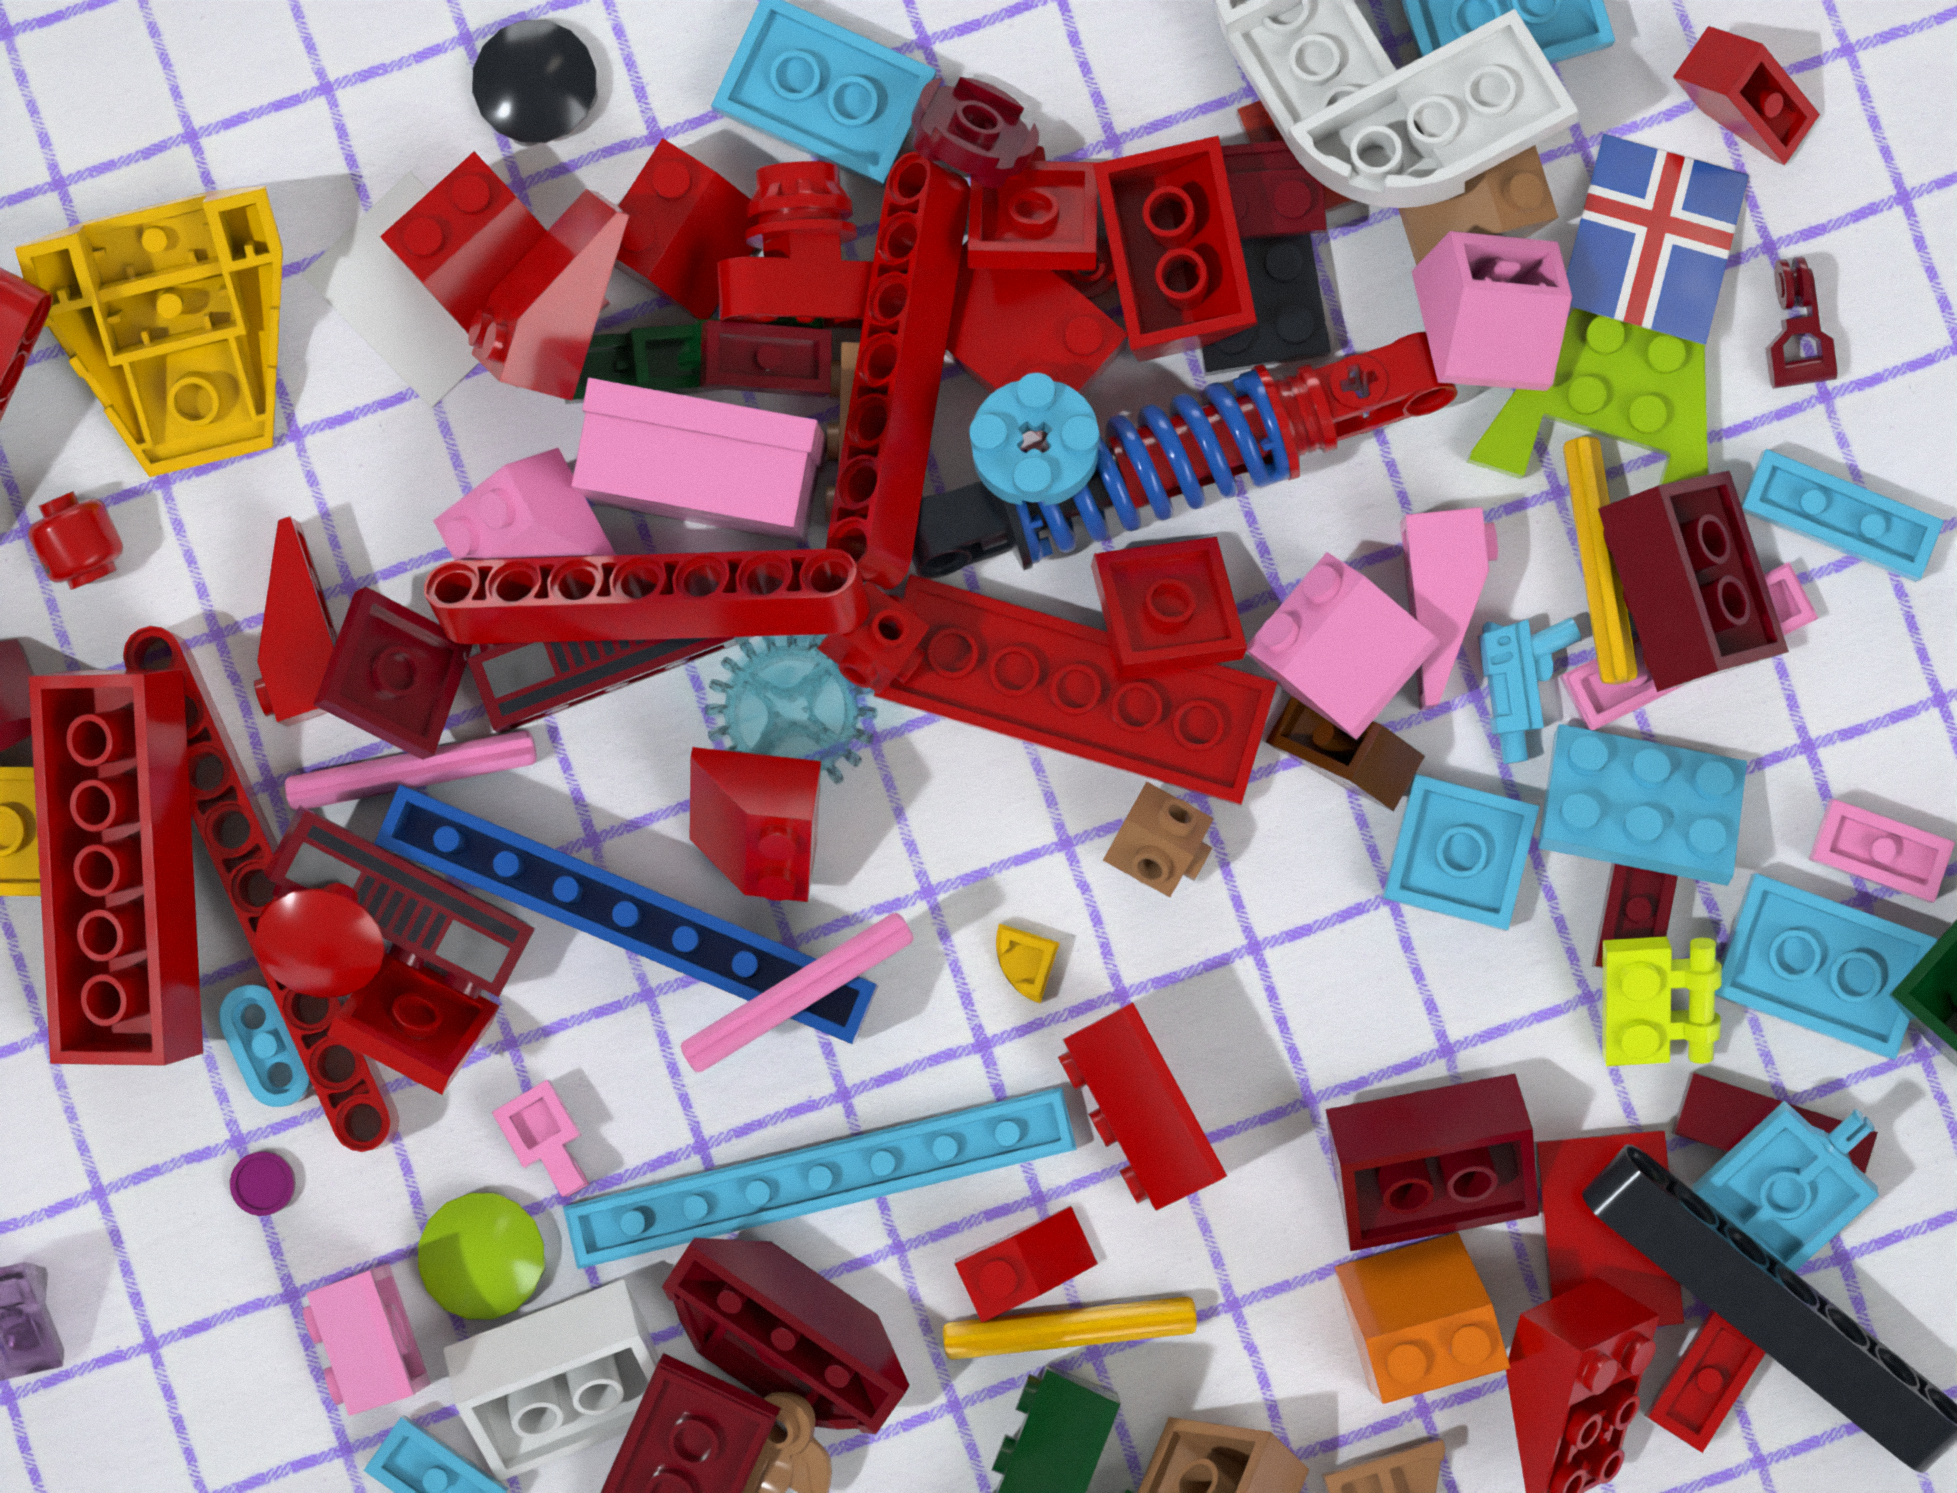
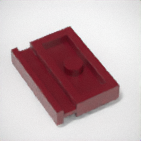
[1221,140,1327,240]

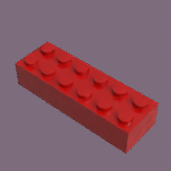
[28,669,203,1066]

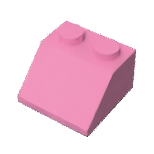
[433,448,616,561]
[1246,552,1440,740]
[303,1263,431,1416]

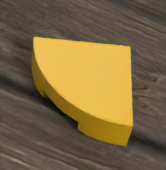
[996,924,1060,1004]

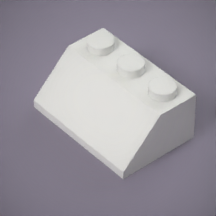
[443,1279,660,1482]

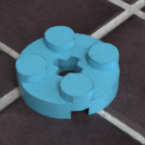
[969,373,1100,506]

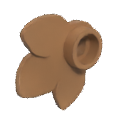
[743,1392,832,1493]

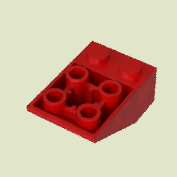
[1506,1278,1660,1493]

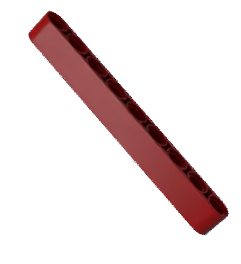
[123,626,400,1152]

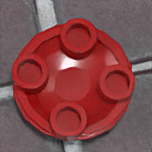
[254,883,385,998]

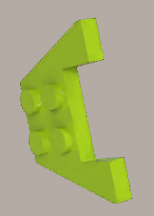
[1467,308,1708,485]

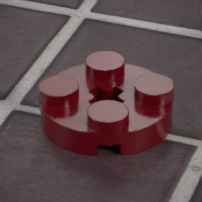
[911,77,1039,188]

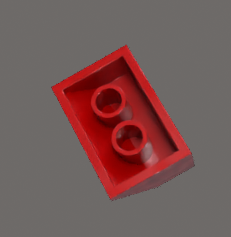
[1093,135,1258,362]
[1058,1002,1227,1211]

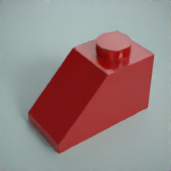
[1673,26,1820,165]
[954,1205,1098,1323]

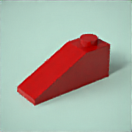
[254,516,338,727]

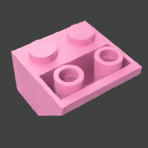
[1411,231,1572,391]

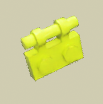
[1602,937,1722,1066]

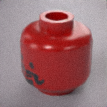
[28,491,123,590]

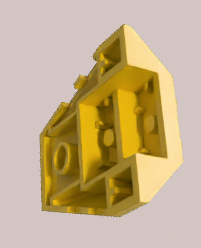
[14,186,283,477]

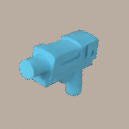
[1478,617,1581,764]

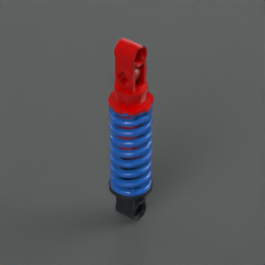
[912,332,1458,579]

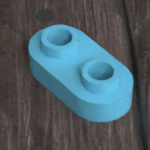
[219,985,312,1107]

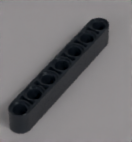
[1582,1144,1957,1473]

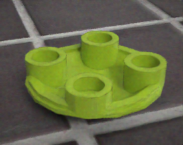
[418,1192,546,1320]

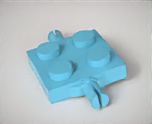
[1692,1101,1879,1272]

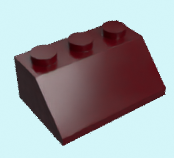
[1598,470,1789,692]
[1325,1073,1539,1251]

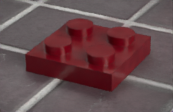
[313,586,473,760]

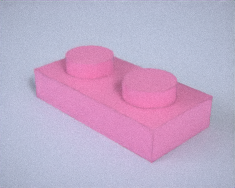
[1808,799,1955,903]

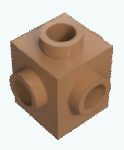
[1103,781,1214,897]

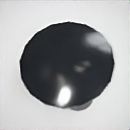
[472,20,598,146]

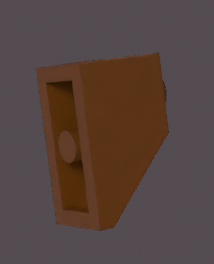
[1265,696,1425,812]

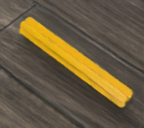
[1563,436,1638,685]
[943,1297,1197,1360]

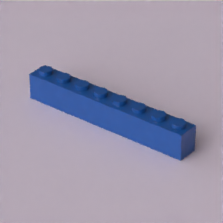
[374,784,879,1044]

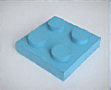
[1382,774,1540,931]

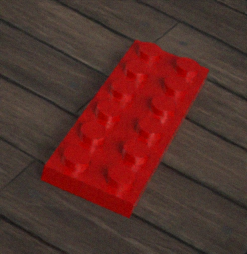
[874,574,1277,806]

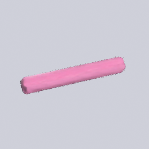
[285,730,537,810]
[680,913,914,1072]

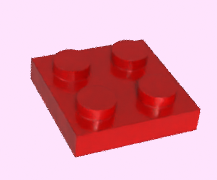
[968,161,1098,270]
[1091,537,1247,677]
[327,947,500,1095]

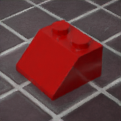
[614,138,757,320]
[689,747,821,902]

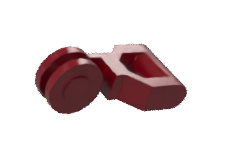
[1765,256,1837,389]

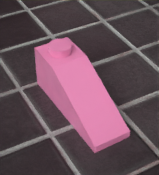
[1400,507,1498,710]

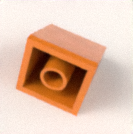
[1334,1232,1510,1404]

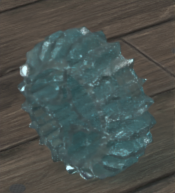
[705,635,878,793]

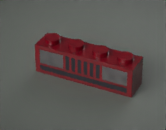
[467,637,738,734]
[263,805,535,999]

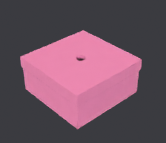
[572,378,827,543]

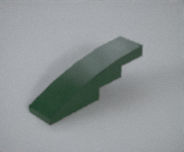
[565,316,823,404]

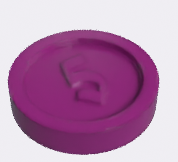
[230,1151,296,1216]

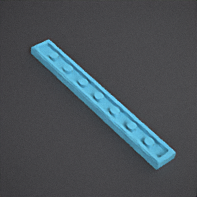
[563,1087,1077,1269]

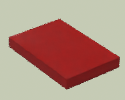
[1534,1130,1684,1326]

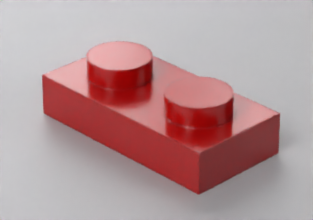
[1644,1309,1766,1453]

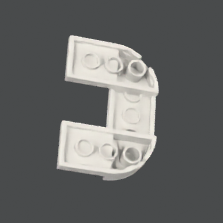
[1214,0,1579,208]

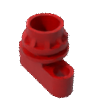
[717,161,873,328]

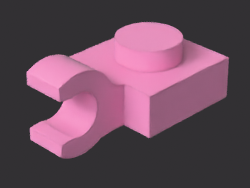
[492,1080,590,1197]

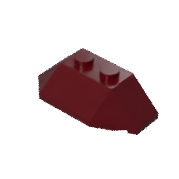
[662,1237,910,1434]

